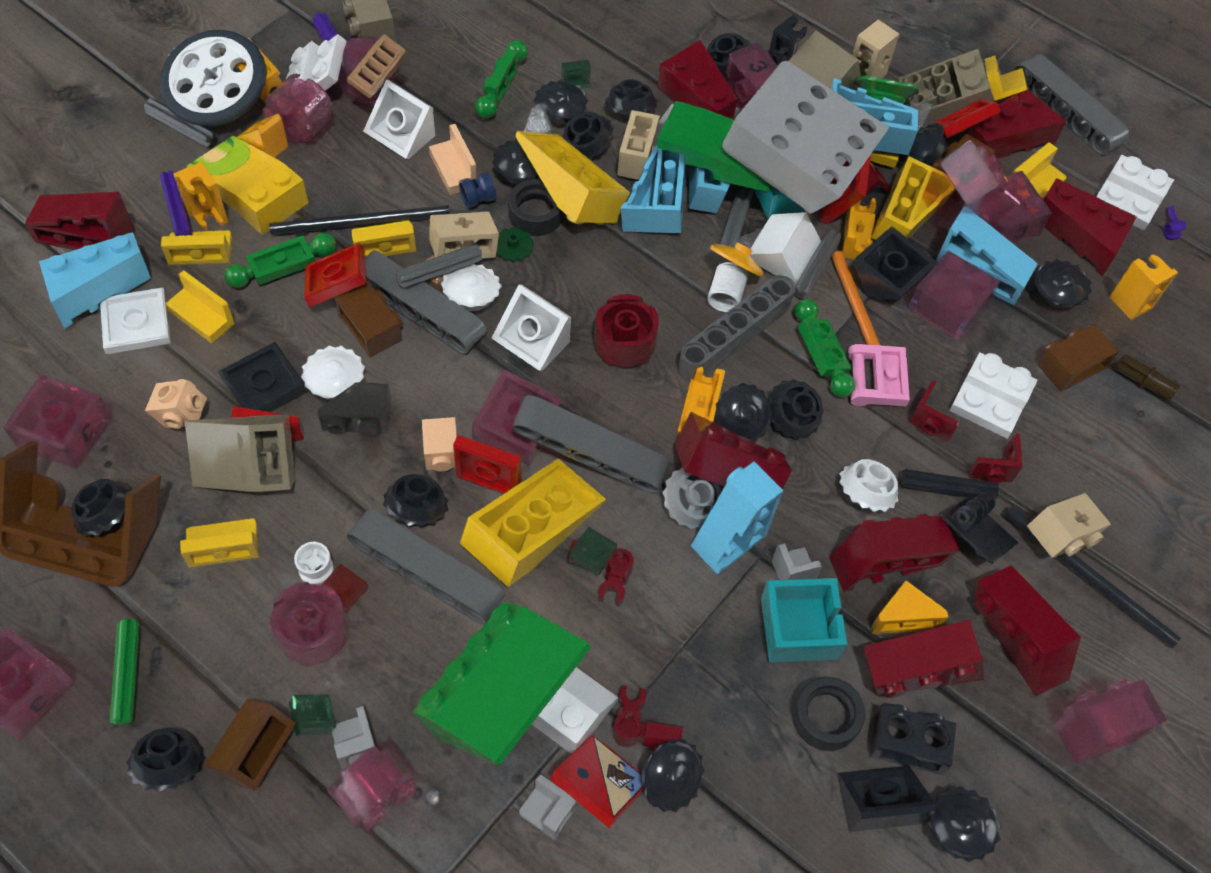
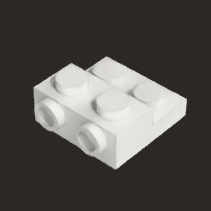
[284,34,347,107]
[1097,155,1174,230]
[949,352,1037,439]

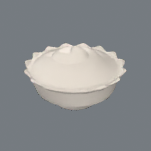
[441,264,501,311]
[301,346,365,399]
[839,459,898,512]

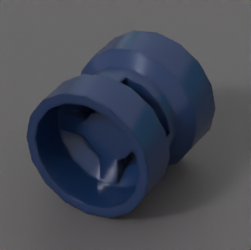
[459,172,496,208]

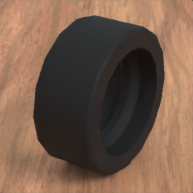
[508,179,564,236]
[793,677,865,751]

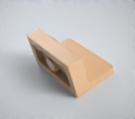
[429,124,477,195]

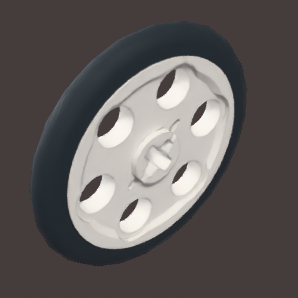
[160,30,266,127]

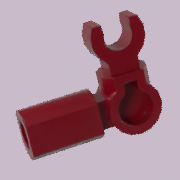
[568,539,634,607]
[613,685,683,748]

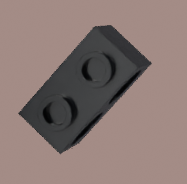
[870,704,956,775]

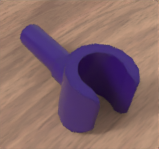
[1163,206,1186,239]

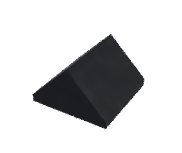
[853,226,938,300]
[839,766,936,832]

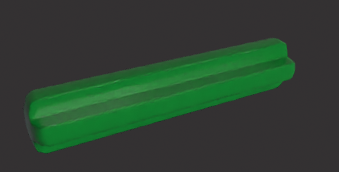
[110,618,140,726]

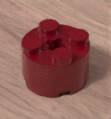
[594,294,659,367]

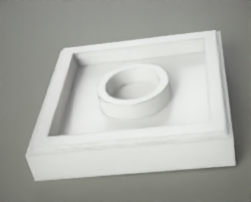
[100,287,171,354]

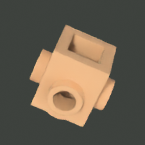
[145,379,207,429]

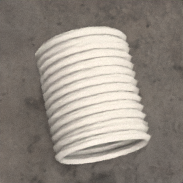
[707,262,748,312]

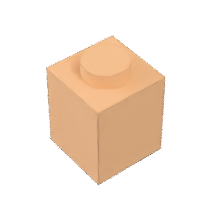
[422,417,457,472]

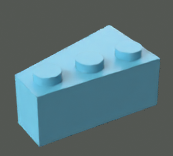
[831,78,918,155]
[621,144,687,233]
[689,165,730,213]
[936,206,1038,305]
[39,232,151,329]
[691,462,783,575]

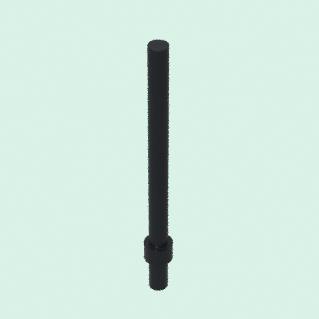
[269,205,450,235]
[1004,506,1181,648]

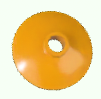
[710,242,764,277]

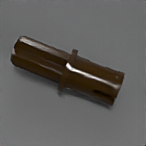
[1116,355,1180,402]

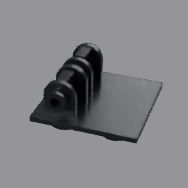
[941,492,1019,564]

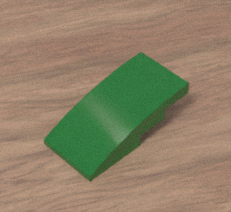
[657,101,772,193]

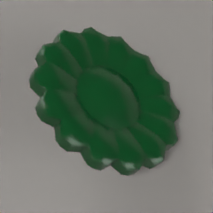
[496,227,534,263]

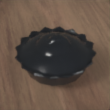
[707,33,755,79]
[533,79,589,124]
[604,79,658,116]
[562,112,614,159]
[898,123,946,166]
[492,139,539,185]
[1034,259,1092,309]
[768,379,824,440]
[714,383,773,443]
[383,474,449,527]
[71,479,131,537]
[126,728,204,792]
[641,739,705,813]
[928,786,1002,862]

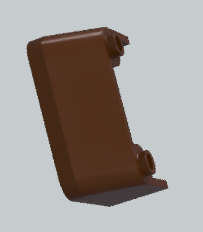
[0,441,161,586]

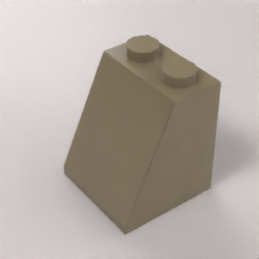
[788,30,860,91]

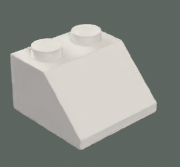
[532,667,618,754]

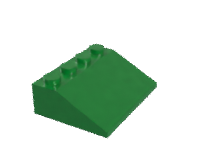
[412,602,592,766]

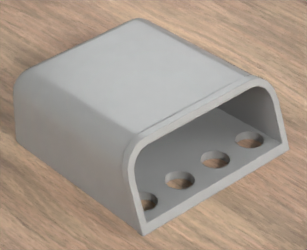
[722,61,890,213]

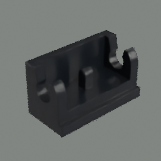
[765,15,808,74]

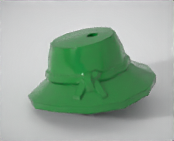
[854,76,919,104]

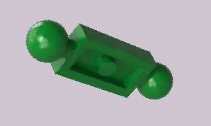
[475,40,528,119]
[224,233,336,288]
[794,299,856,398]

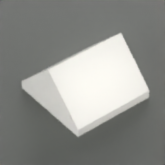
[363,80,435,159]
[750,212,821,285]
[492,284,571,371]

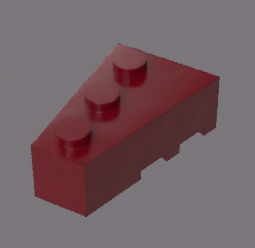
[657,40,737,120]
[963,89,1066,161]
[1034,178,1137,276]
[25,192,135,250]
[675,412,792,490]
[829,514,959,592]
[974,565,1081,697]
[863,619,984,698]

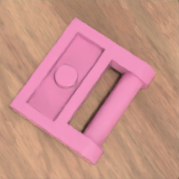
[848,344,910,407]

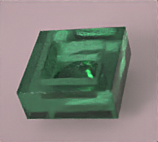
[561,60,591,89]
[569,527,618,576]
[288,694,336,736]

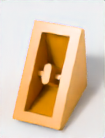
[237,113,288,158]
[871,581,948,634]

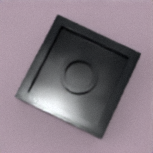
[218,342,308,412]

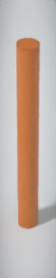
[831,251,881,346]

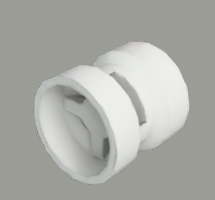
[294,542,334,588]

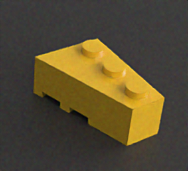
[871,156,961,240]

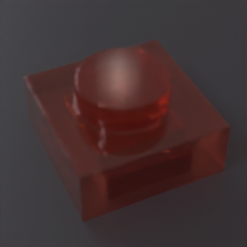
[317,564,369,614]

